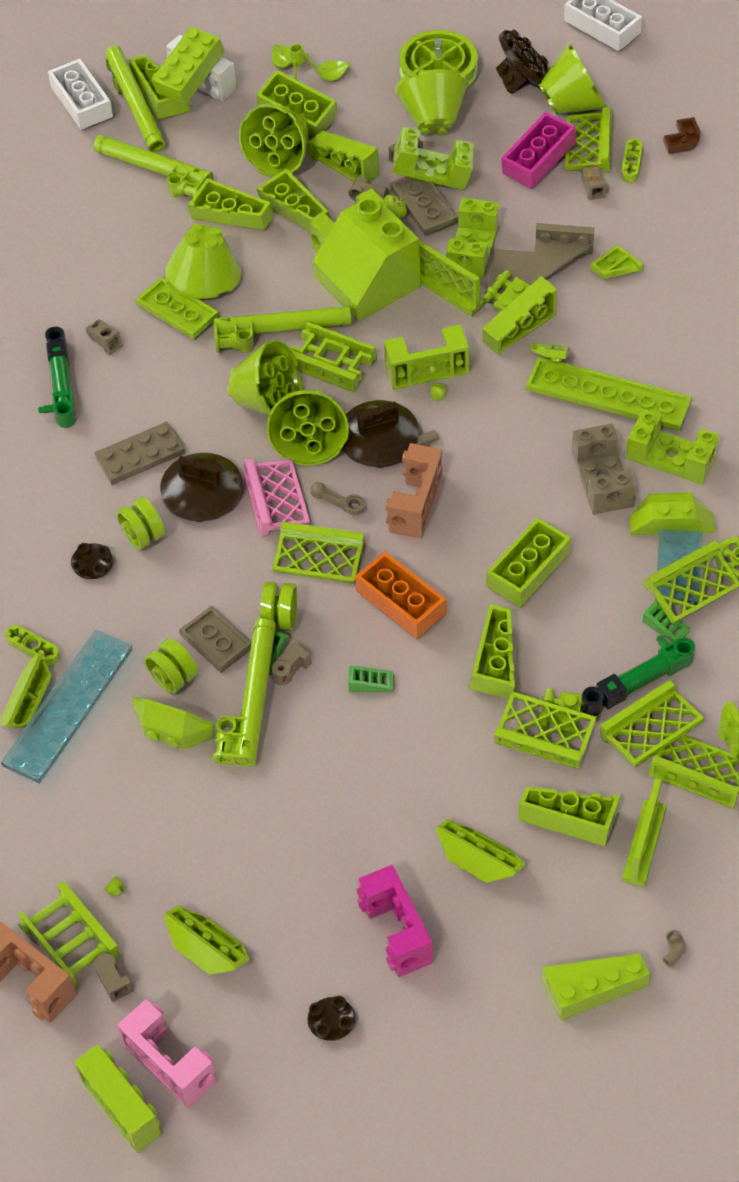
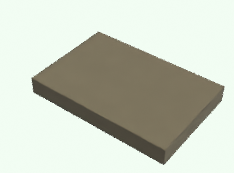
[179,606,252,673]

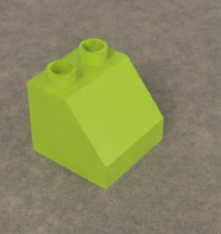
[313,194,421,322]

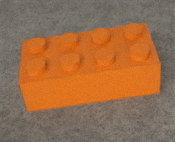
[355,551,447,639]

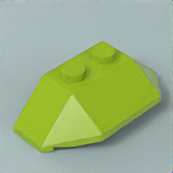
[629,492,715,535]
[131,697,216,749]
[436,819,526,883]
[164,905,250,975]

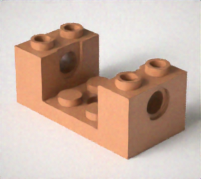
[385,443,443,539]
[0,922,77,1023]

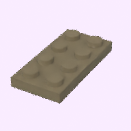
[390,177,458,235]
[94,422,185,485]

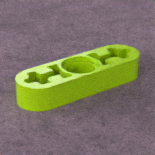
[621,138,643,183]
[5,625,60,666]

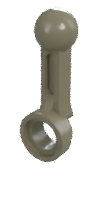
[310,482,365,515]

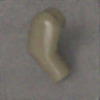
[417,430,438,446]
[663,930,685,967]

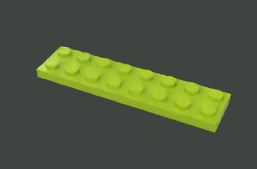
[526,356,692,431]

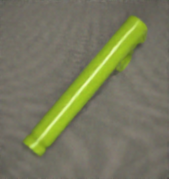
[105,46,166,152]
[93,134,214,197]
[214,306,351,353]
[212,618,276,767]

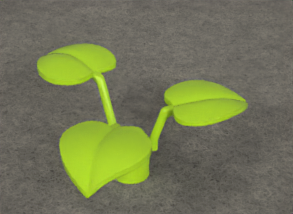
[272,43,350,81]

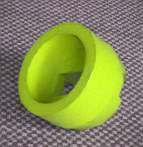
[430,383,446,400]
[104,876,124,896]

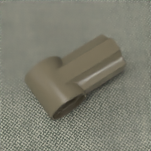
[348,177,389,201]

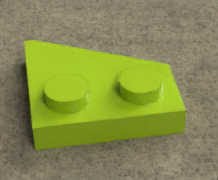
[531,343,569,362]

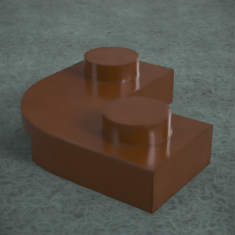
[663,117,700,154]

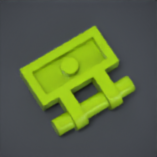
[482,270,530,312]
[538,688,582,736]

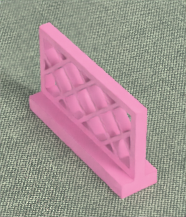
[243,459,310,536]

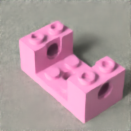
[117,999,217,1108]

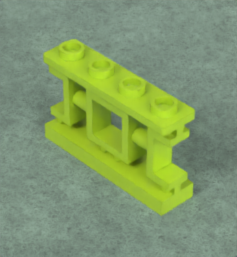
[290,322,377,393]

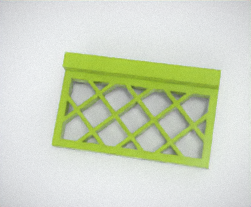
[565,107,612,172]
[419,241,484,317]
[272,521,365,584]
[642,540,739,624]
[600,680,704,768]
[494,691,597,770]
[649,730,739,809]
[622,778,667,887]

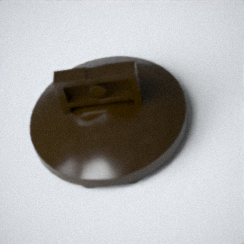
[496,29,550,94]
[342,400,419,468]
[160,453,243,522]

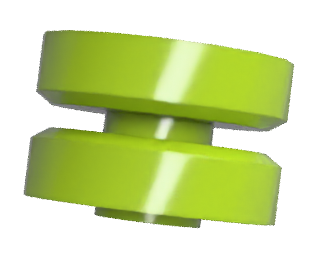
[116,496,165,550]
[260,581,297,631]
[143,638,199,694]

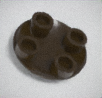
[71,543,113,579]
[307,996,355,1041]

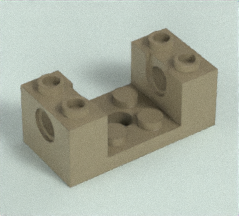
[572,423,635,515]

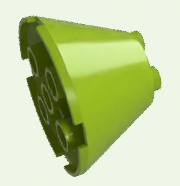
[539,43,606,114]
[395,69,468,135]
[239,104,308,177]
[165,224,241,299]
[227,340,302,416]
[267,389,349,466]

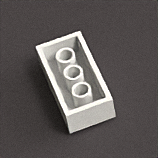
[564,0,642,51]
[166,35,237,102]
[48,59,113,130]

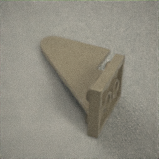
[488,223,594,304]

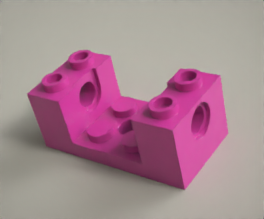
[356,864,433,977]

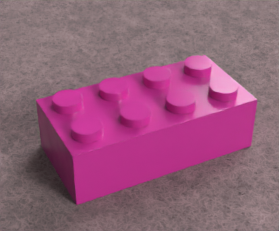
[501,112,576,189]

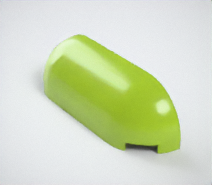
[0,652,51,729]

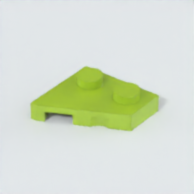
[590,245,644,279]

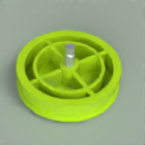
[399,30,478,88]

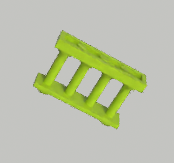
[18,881,121,989]

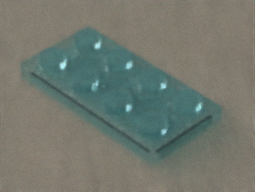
[655,530,702,605]

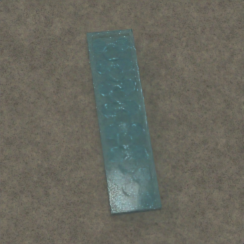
[1,630,133,784]

